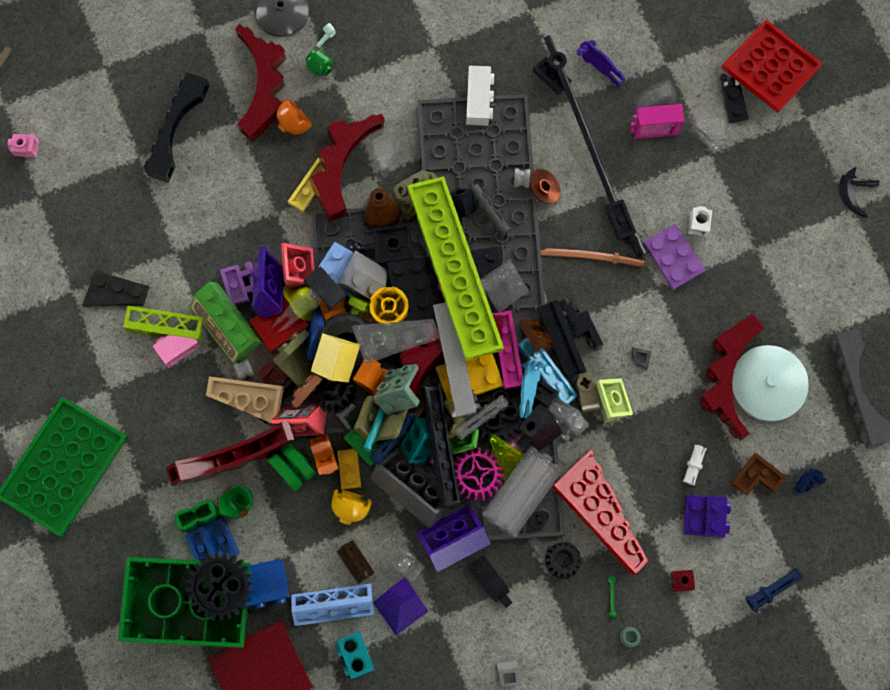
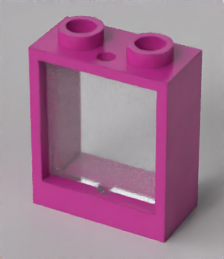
[630,104,685,139]

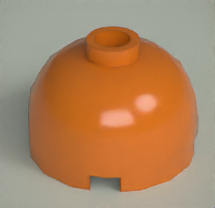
[277,98,312,135]

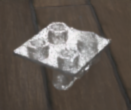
[480,259,529,312]

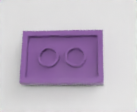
[643,224,706,290]

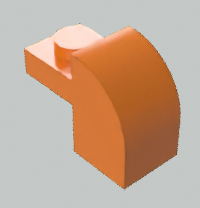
[309,433,338,475]

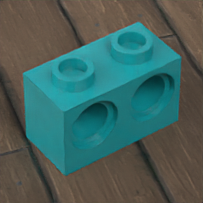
[400,418,431,463]
[335,631,375,679]

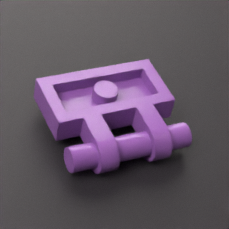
[220,262,254,305]

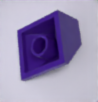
[373,578,429,635]

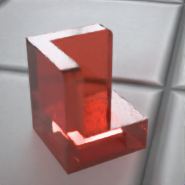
[257,360,288,386]

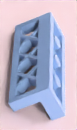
[291,584,374,626]

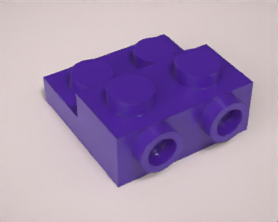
[683,495,731,538]

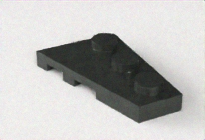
[82,271,150,307]

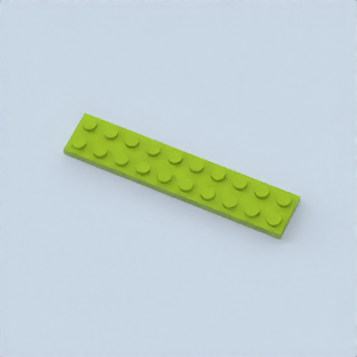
[407,176,504,361]

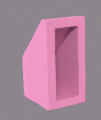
[153,335,200,368]

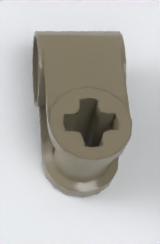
[575,374,601,414]

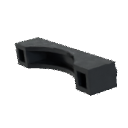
[144,72,210,183]

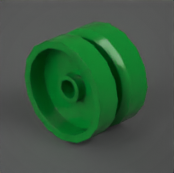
[267,443,316,493]

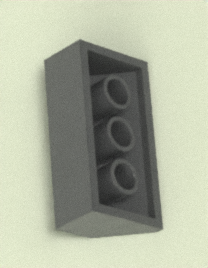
[371,446,460,528]

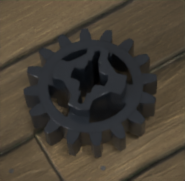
[314,377,357,412]

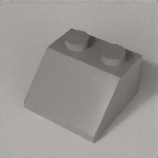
[337,251,387,302]

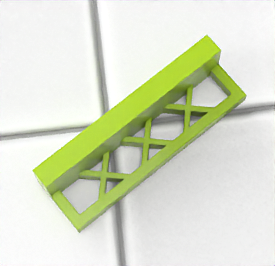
[123,306,204,343]

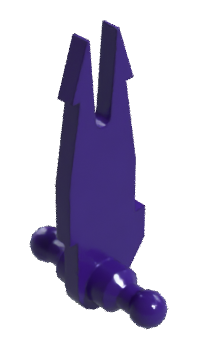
[576,40,626,87]

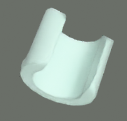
[316,23,336,48]

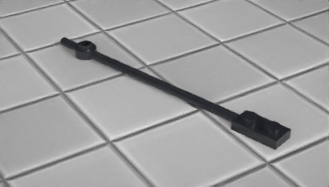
[544,35,637,241]

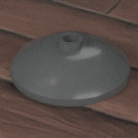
[255,0,309,37]

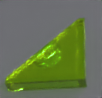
[490,434,524,482]

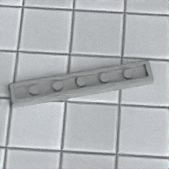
[433,302,477,418]

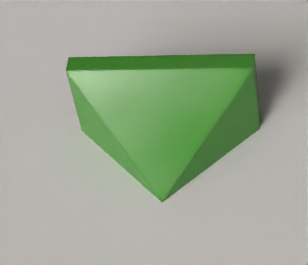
[450,429,479,455]

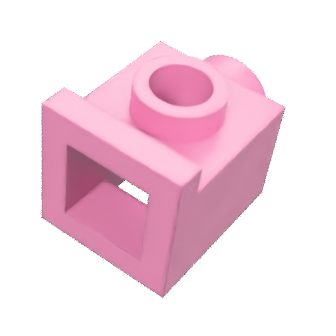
[8,134,39,158]

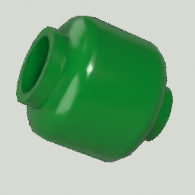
[306,50,333,77]

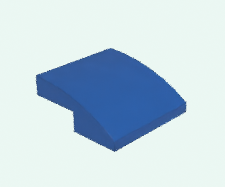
[185,517,240,560]

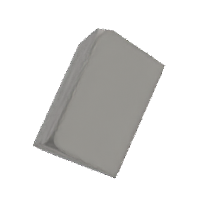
[497,661,521,688]

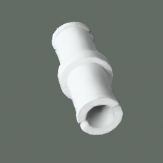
[683,445,707,486]

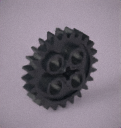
[467,386,527,444]
[186,552,255,621]

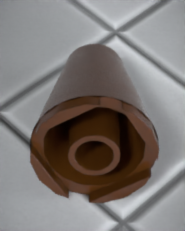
[362,188,400,228]

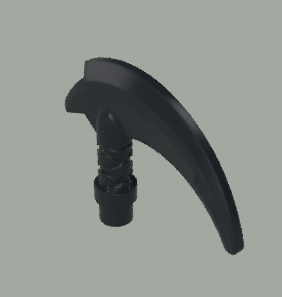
[839,167,879,217]

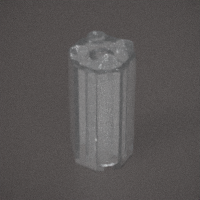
[482,447,563,539]

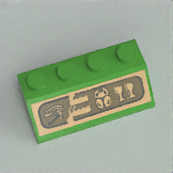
[190,282,263,366]

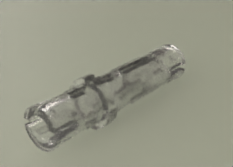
[454,395,509,440]

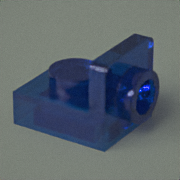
[793,468,827,494]

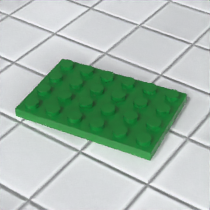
[0,397,128,537]

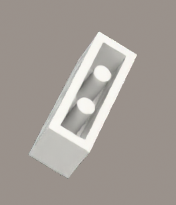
[466,66,494,126]

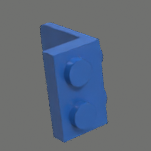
[247,559,290,609]

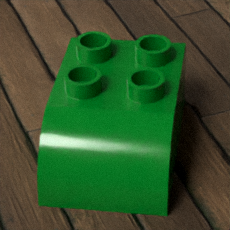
[118,557,251,648]

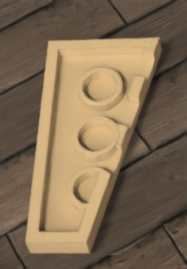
[206,376,284,423]

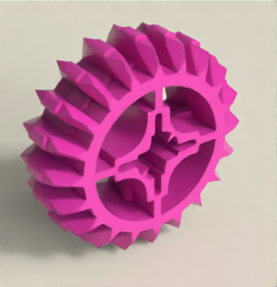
[454,447,504,501]

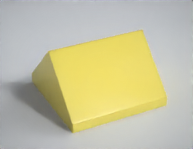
[311,333,360,382]

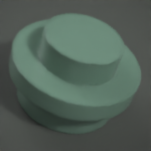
[620,627,641,647]

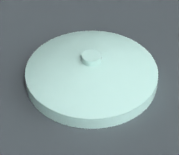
[732,345,809,422]

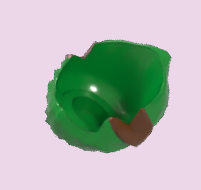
[218,485,253,519]

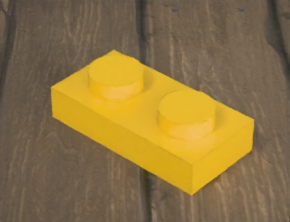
[337,449,361,490]

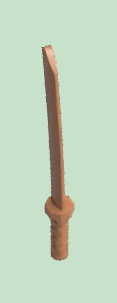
[541,248,644,268]

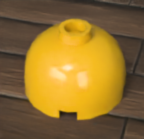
[370,287,409,326]
[331,490,372,525]

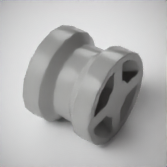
[514,168,530,188]
[233,358,255,381]

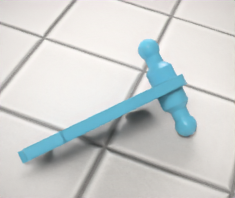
[519,359,547,419]

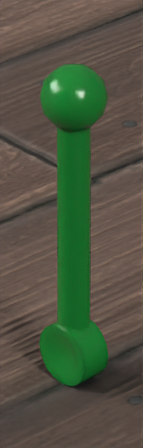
[608,576,617,619]

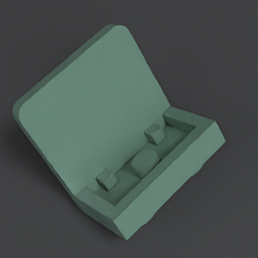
[373,364,420,415]

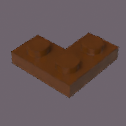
[731,453,787,496]

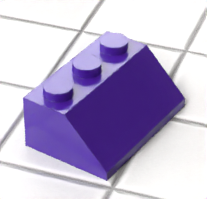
[251,246,283,319]
[417,505,491,572]

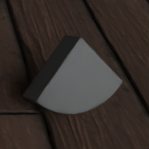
[632,347,651,371]

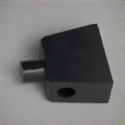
[516,404,563,452]

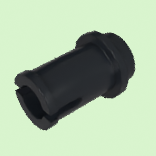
[628,233,648,258]

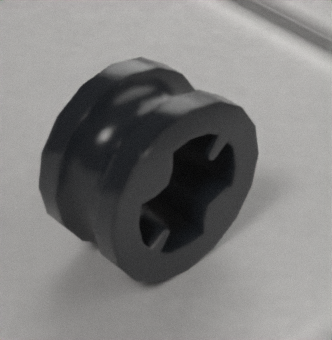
[528,511,546,530]

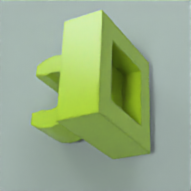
[348,296,370,318]

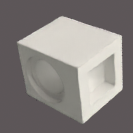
[688,206,712,237]

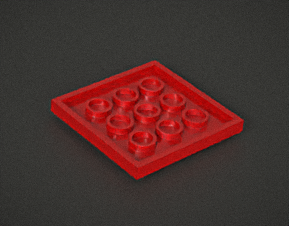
[721,19,822,113]

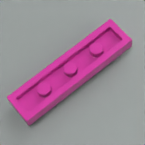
[492,310,523,390]

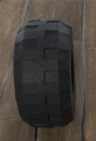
[317,313,376,371]

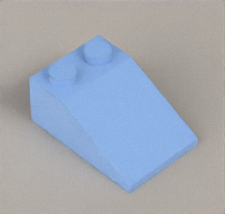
[319,242,357,299]

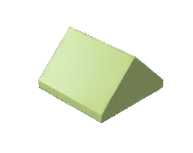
[595,378,633,423]

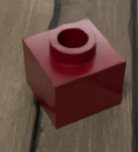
[671,570,695,592]

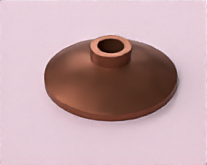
[529,169,560,204]

